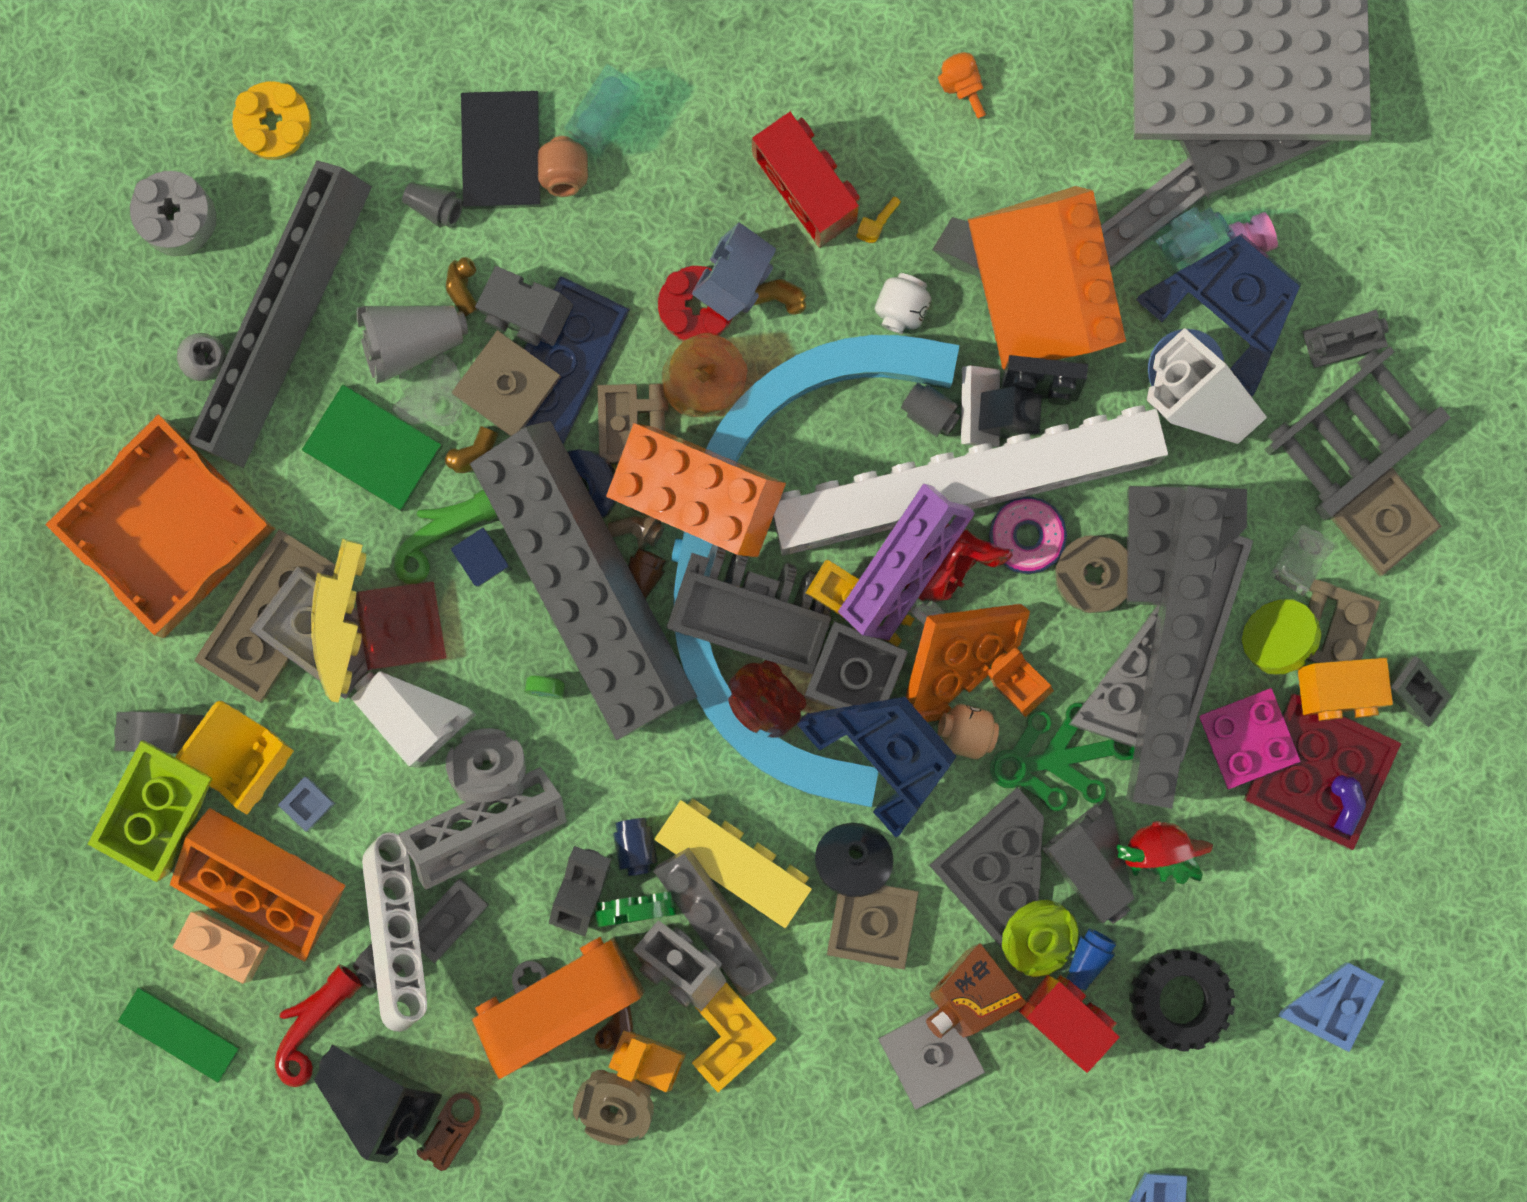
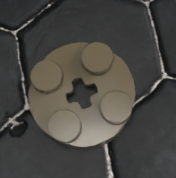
[1055,535,1127,613]
[573,1070,654,1145]

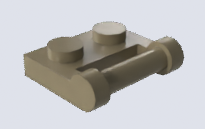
[1306,579,1380,663]

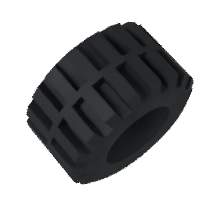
[1129,949,1235,1052]

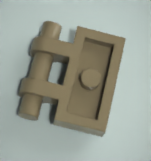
[597,384,669,464]

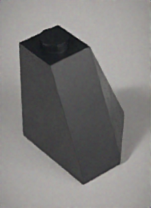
[314,1044,442,1163]

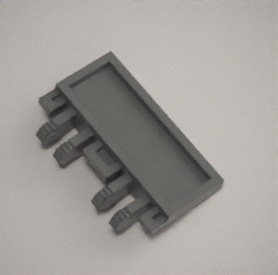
[667,544,831,674]

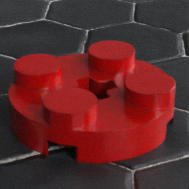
[658,266,733,344]

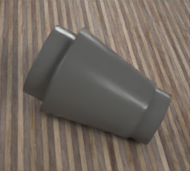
[402,182,463,228]

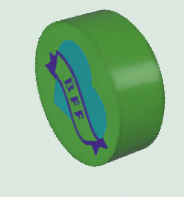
[524,676,565,699]

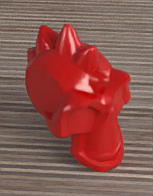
[905,524,1013,603]

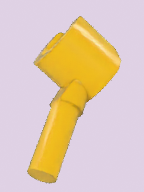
[856,196,901,243]

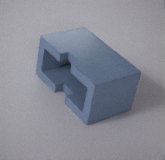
[692,222,776,321]

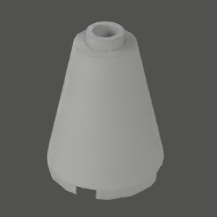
[356,305,468,384]

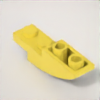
[311,538,366,703]

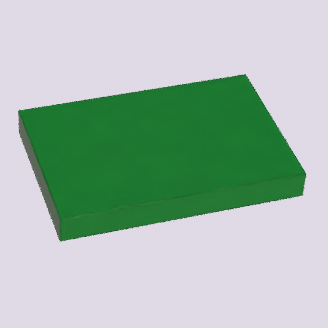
[302,384,442,512]

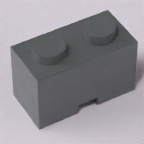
[475,266,574,346]

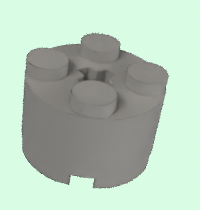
[130,171,217,256]

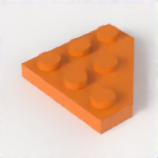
[905,604,1030,722]

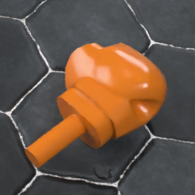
[938,52,986,119]

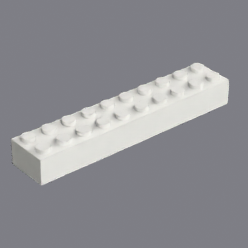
[773,405,1168,556]

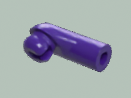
[1331,775,1366,836]

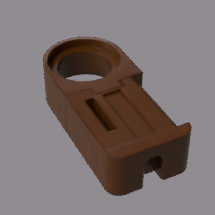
[417,1091,482,1171]

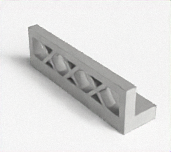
[399,767,567,890]

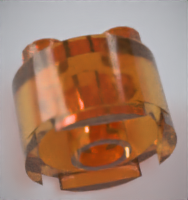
[662,333,748,418]

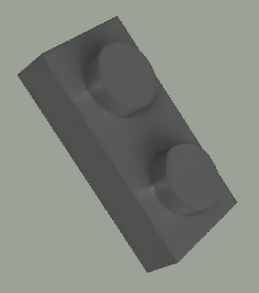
[417,878,490,963]

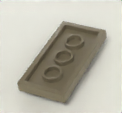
[194,529,335,703]

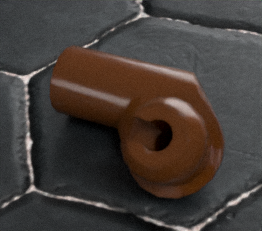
[594,1005,633,1051]

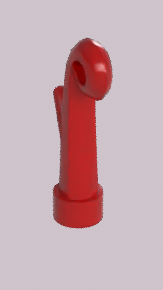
[275,964,363,1087]

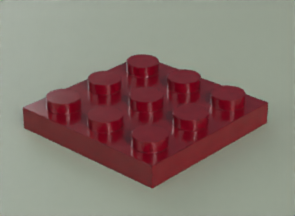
[1243,694,1402,850]

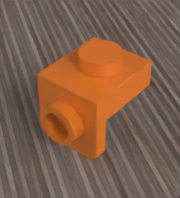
[987,647,1054,717]

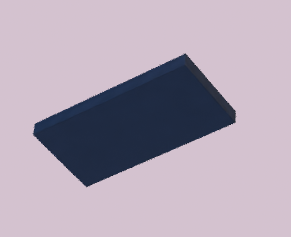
[524,276,630,445]

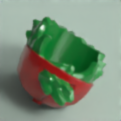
[1117,821,1213,884]

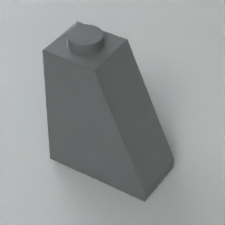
[1041,799,1134,924]

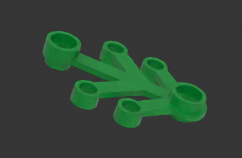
[989,703,1135,811]

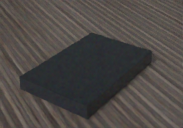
[461,91,541,209]

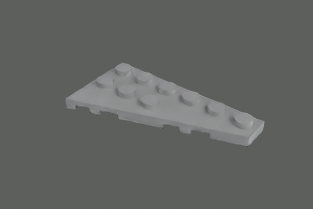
[1068,536,1253,763]

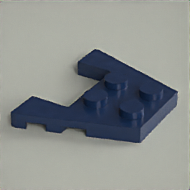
[1136,233,1301,397]
[797,697,957,838]

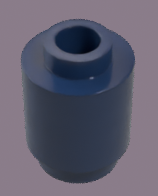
[613,817,658,877]

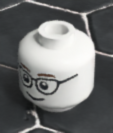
[875,273,932,334]

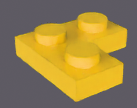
[692,982,777,1093]

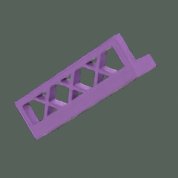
[838,483,975,640]

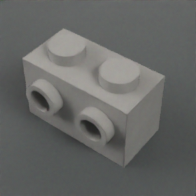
[633,920,726,1011]

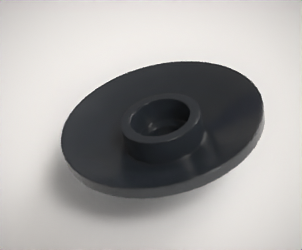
[815,823,893,897]

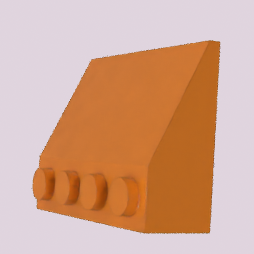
[968,186,1126,370]

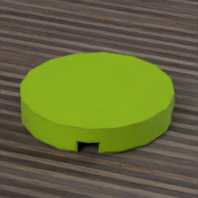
[1242,599,1321,674]
[1002,899,1079,977]

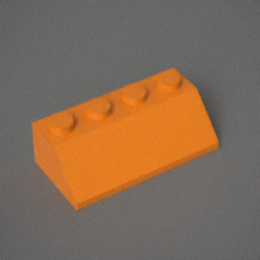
[170,808,346,962]

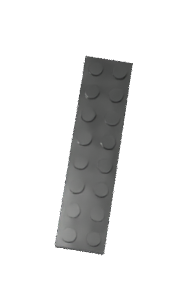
[470,421,697,740]

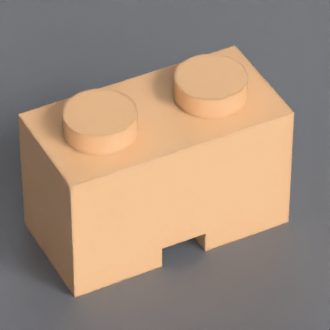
[172,910,269,984]

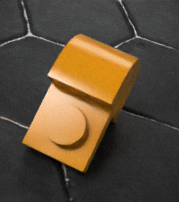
[608,1030,686,1092]

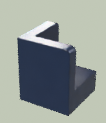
[451,527,512,587]

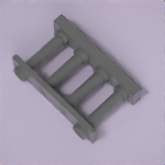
[1264,346,1451,521]

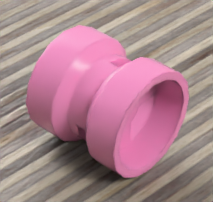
[1226,212,1278,252]

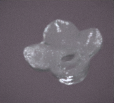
[392,353,462,426]

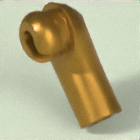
[446,257,477,316]

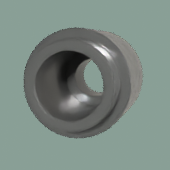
[901,383,961,437]

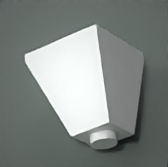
[1147,328,1267,444]
[351,671,476,768]

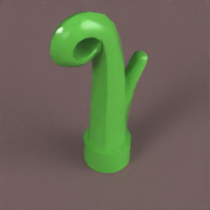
[394,490,498,585]

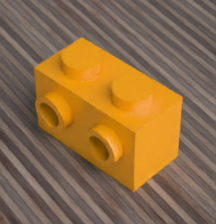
[1298,658,1393,721]

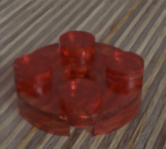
[728,660,806,738]

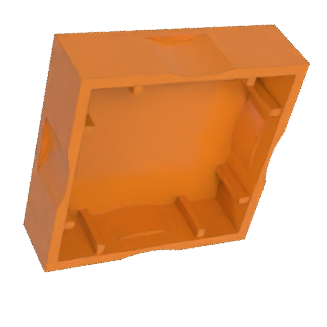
[45,414,275,638]

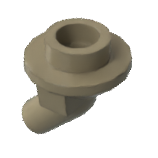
[608,516,665,549]

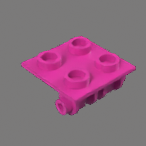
[1199,688,1301,790]

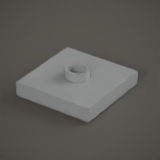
[878,1006,985,1110]

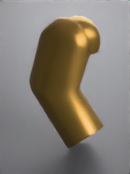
[754,279,806,315]
[445,427,498,473]

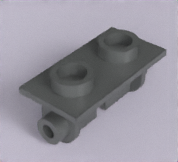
[1302,310,1389,369]

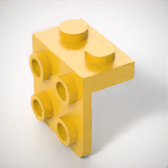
[175,701,294,815]

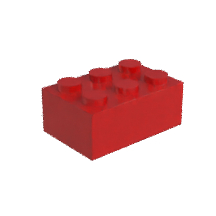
[752,111,860,248]
[1017,975,1120,1073]

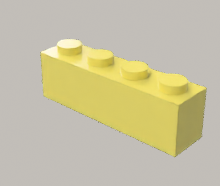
[654,798,812,928]

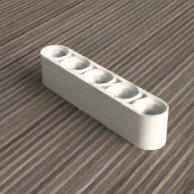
[362,833,427,1032]

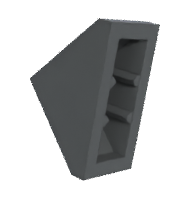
[1389,656,1452,727]

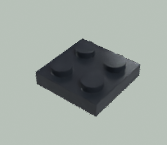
[1001,355,1088,405]

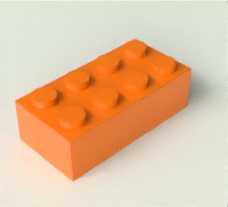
[606,423,786,557]

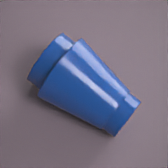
[1066,928,1117,990]

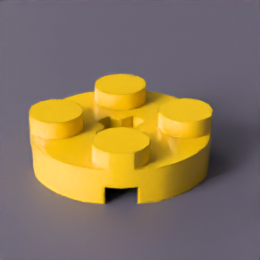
[232,81,311,160]

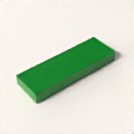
[117,987,241,1083]

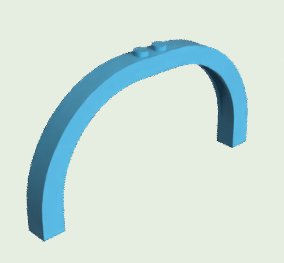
[671,335,959,807]

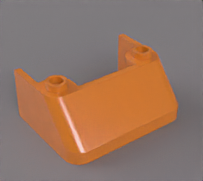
[472,937,645,1079]

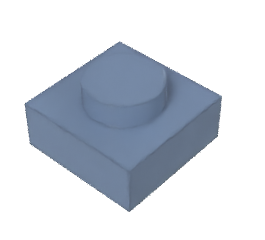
[278,776,336,832]

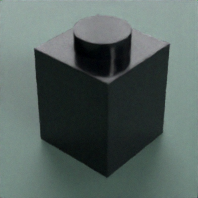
[979,387,1042,439]

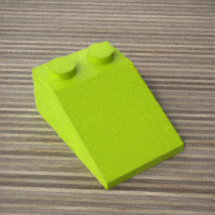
[87,740,212,882]

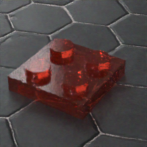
[356,581,446,671]

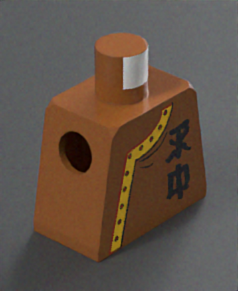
[926,943,1027,1038]

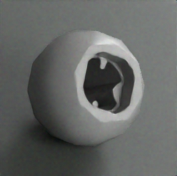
[177,333,226,381]

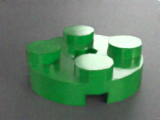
[596,891,676,927]

